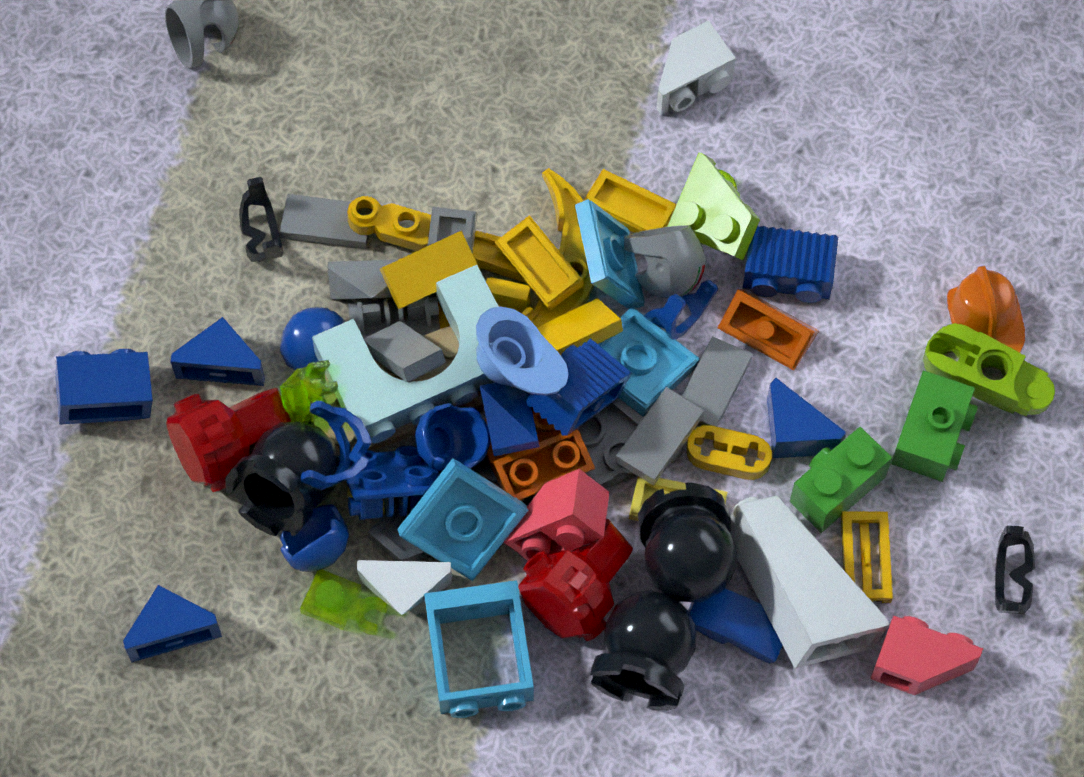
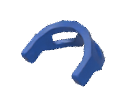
[644,280,718,340]
[301,401,372,490]

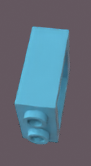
[424,580,534,718]

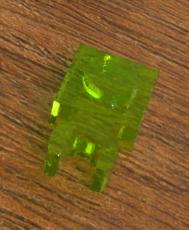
[280,360,338,424]
[300,569,388,635]

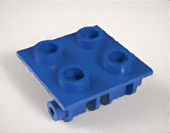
[339,446,439,520]

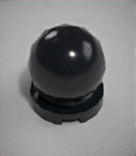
[225,421,340,536]
[638,482,737,603]
[590,590,696,711]

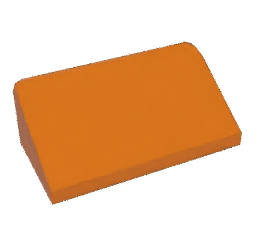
[717,289,819,370]

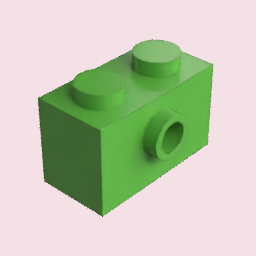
[891,370,978,482]
[789,426,892,533]

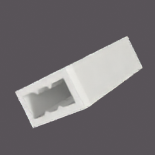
[730,496,890,668]

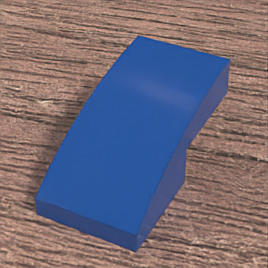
[688,589,783,664]

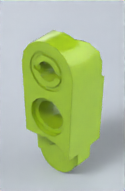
[923,323,1055,417]

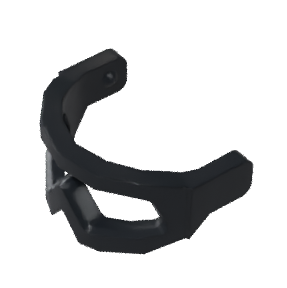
[239,177,284,262]
[995,526,1035,615]

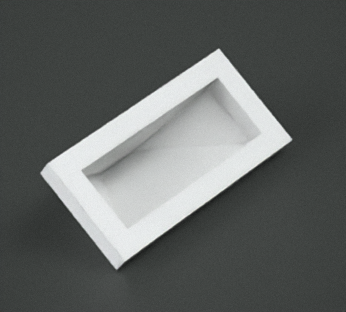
[357,560,452,615]

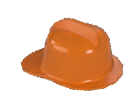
[947,266,1025,352]

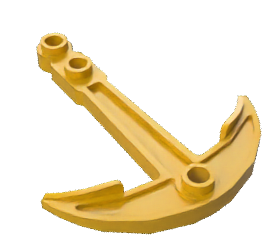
[347,168,594,327]

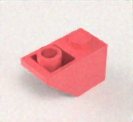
[504,469,610,561]
[870,615,983,695]

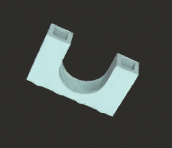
[312,265,499,443]

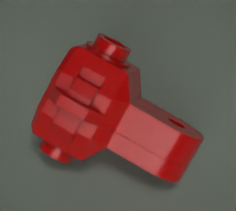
[166,388,292,492]
[518,519,633,641]

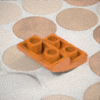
[484,407,595,501]

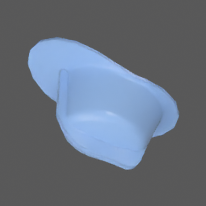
[476,306,569,395]

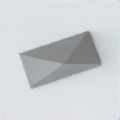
[328,260,397,299]

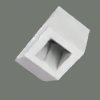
[657,20,736,115]

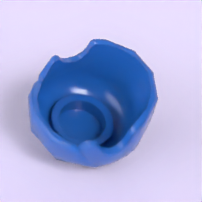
[280,307,345,376]
[415,403,490,472]
[280,504,349,572]

